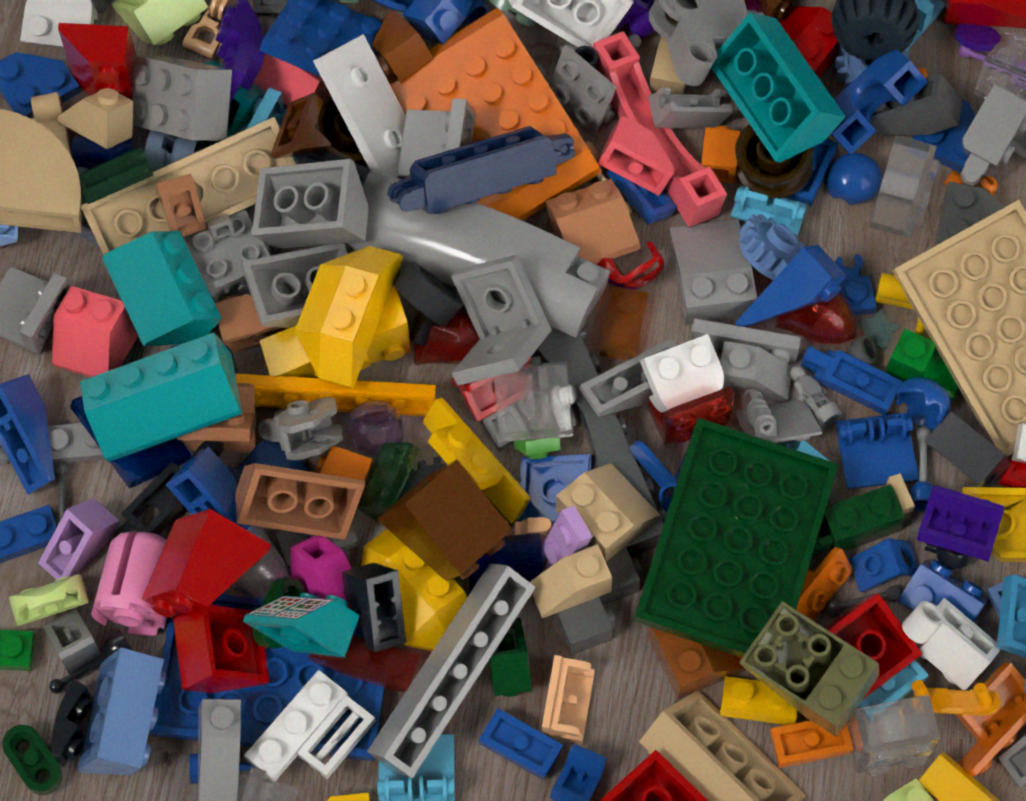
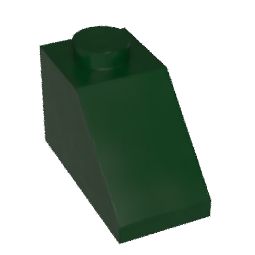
[489,617,532,697]

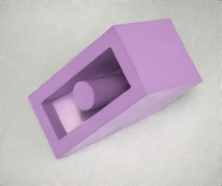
[38,498,119,580]

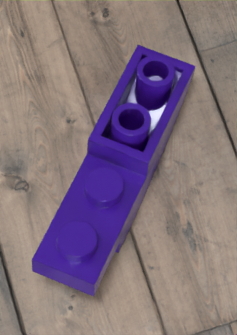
[215,0,265,102]

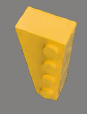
[259,285,411,378]

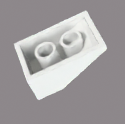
[508,0,634,47]

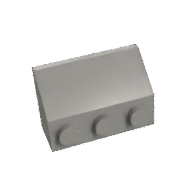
[252,159,369,249]

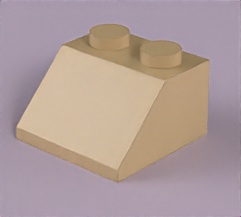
[556,463,661,562]

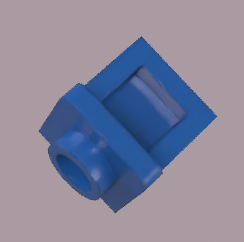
[549,744,607,801]

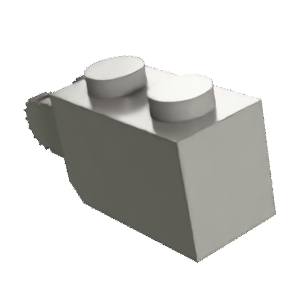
[960,84,1026,186]

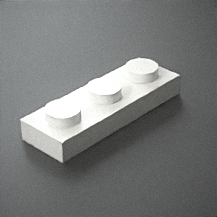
[244,670,348,782]

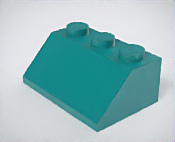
[102,231,222,347]

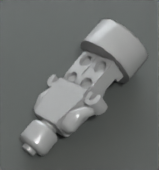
[790,366,843,431]

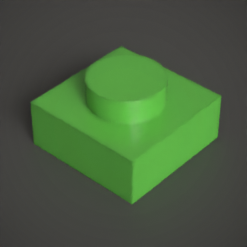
[513,429,561,459]

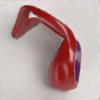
[596,241,665,290]

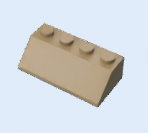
[639,690,806,801]

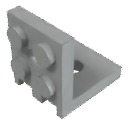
[451,254,552,386]

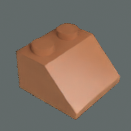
[546,179,641,264]

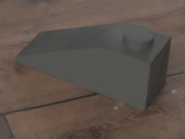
[870,73,963,135]

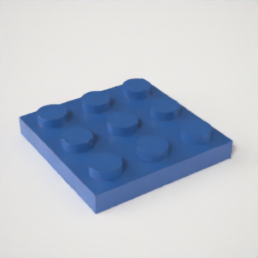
[259,0,382,77]

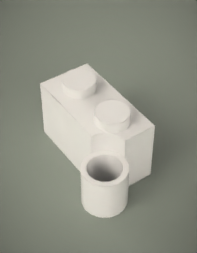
[902,598,1001,690]

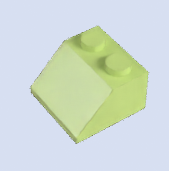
[111,0,209,45]

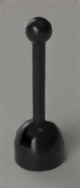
[49,630,133,694]

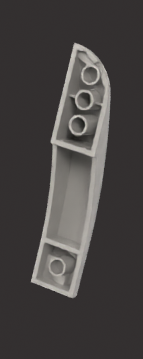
[295,162,610,338]

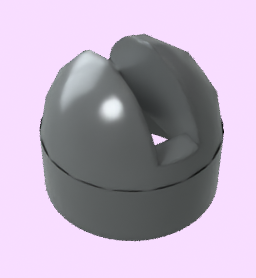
[847,335,878,364]

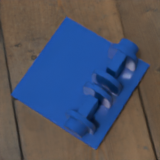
[835,413,919,490]

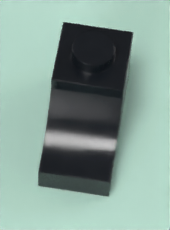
[342,563,406,652]

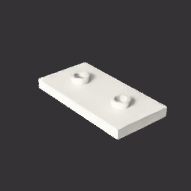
[313,34,406,178]

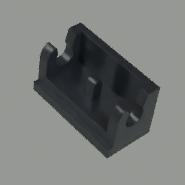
[924,411,1011,488]

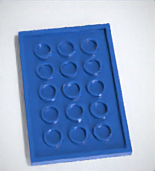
[149,594,391,761]

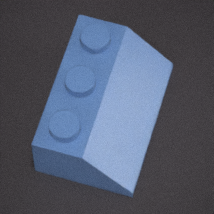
[77,648,166,775]

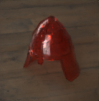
[774,293,856,344]
[413,309,480,366]

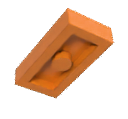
[770,720,854,768]

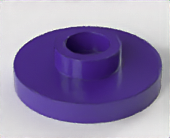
[955,23,1001,52]

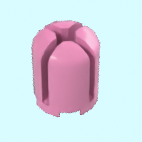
[91,531,167,636]

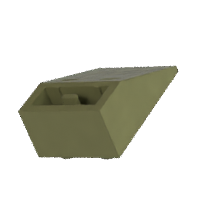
[739,601,879,737]

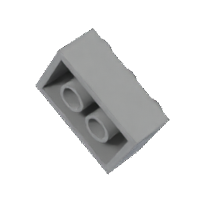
[132,55,232,140]

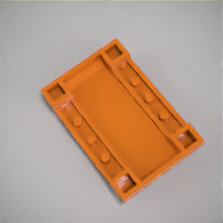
[386,8,602,221]

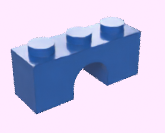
[830,49,928,155]

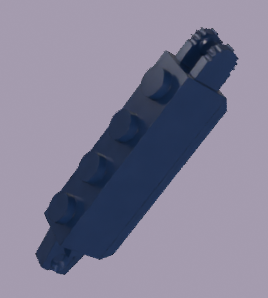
[387,126,575,214]

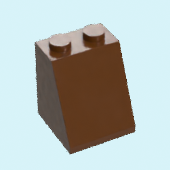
[377,459,512,581]

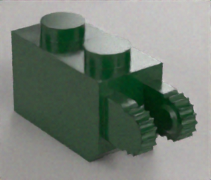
[812,484,905,555]

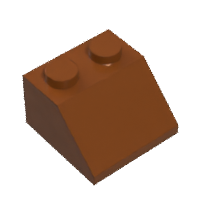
[647,626,746,700]

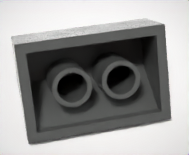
[934,181,1006,246]

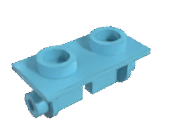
[730,185,808,236]

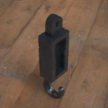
[112,441,224,540]

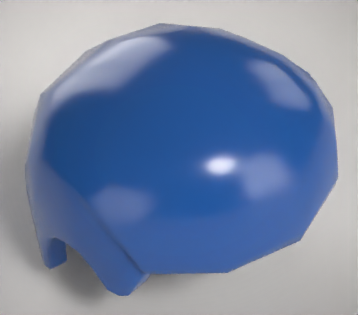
[825,152,883,206]
[896,376,950,430]

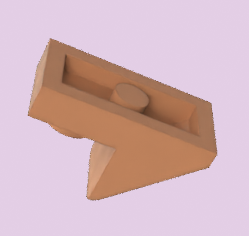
[156,173,207,237]

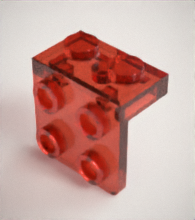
[648,387,735,445]

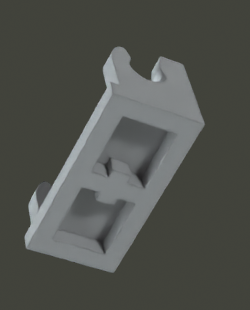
[648,87,733,129]

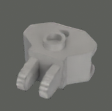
[258,397,343,461]

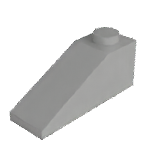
[579,338,677,417]
[197,699,241,801]

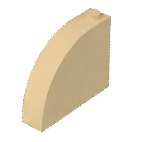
[0,109,84,233]

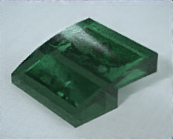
[78,146,153,204]

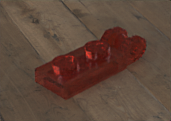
[308,636,419,693]

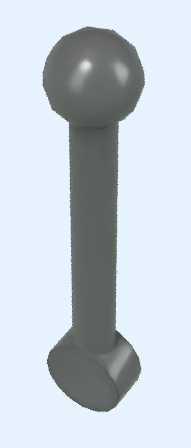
[55,462,69,524]
[826,586,901,615]

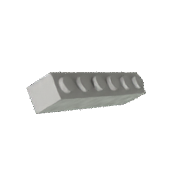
[367,563,536,778]

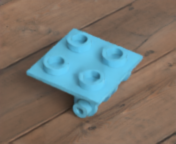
[377,734,455,801]

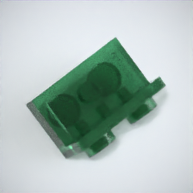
[357,442,420,523]

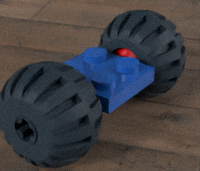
[831,0,919,62]

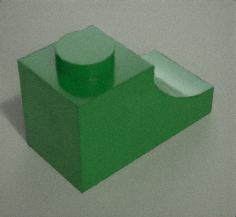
[886,328,959,404]

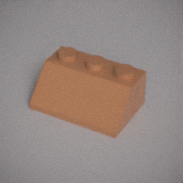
[235,463,365,540]

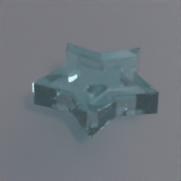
[858,310,899,350]

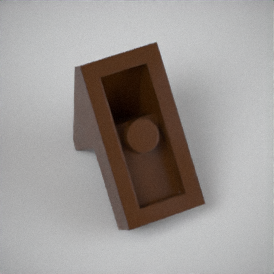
[270,92,331,159]

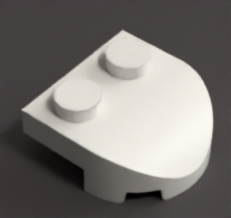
[20,0,98,48]
[640,334,724,420]

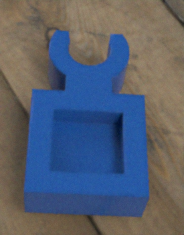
[835,254,877,318]

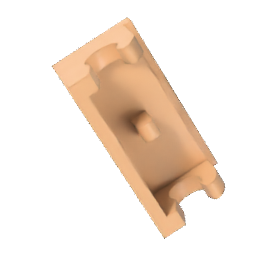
[542,655,595,744]

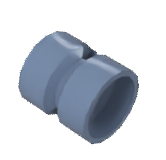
[144,130,203,174]

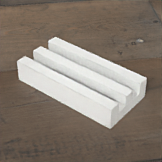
[297,695,376,779]

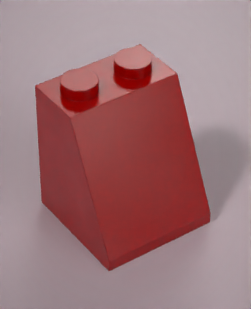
[142,509,271,618]

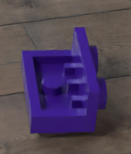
[916,485,1005,562]

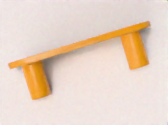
[911,680,1002,716]

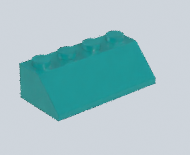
[711,12,846,163]
[80,333,243,462]

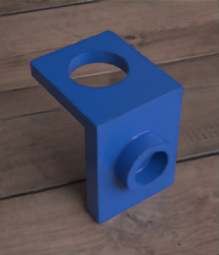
[849,538,919,592]

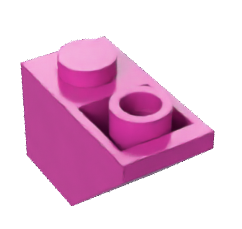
[290,535,352,600]

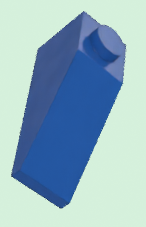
[402,0,474,44]
[735,245,847,327]
[0,374,55,495]
[166,447,259,537]

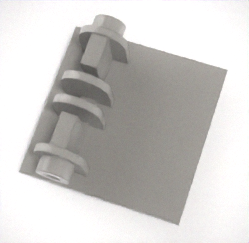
[549,45,617,137]
[734,389,822,443]

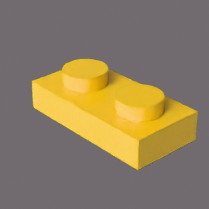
[720,676,797,725]

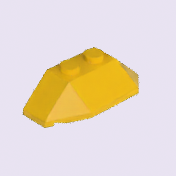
[295,246,403,389]
[361,529,467,651]

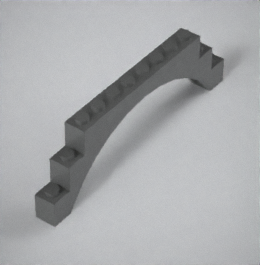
[444,283,666,656]

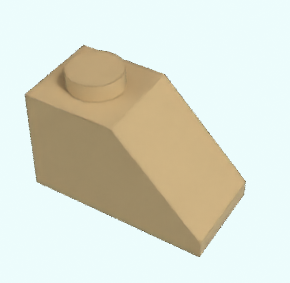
[58,88,133,149]
[530,544,612,618]

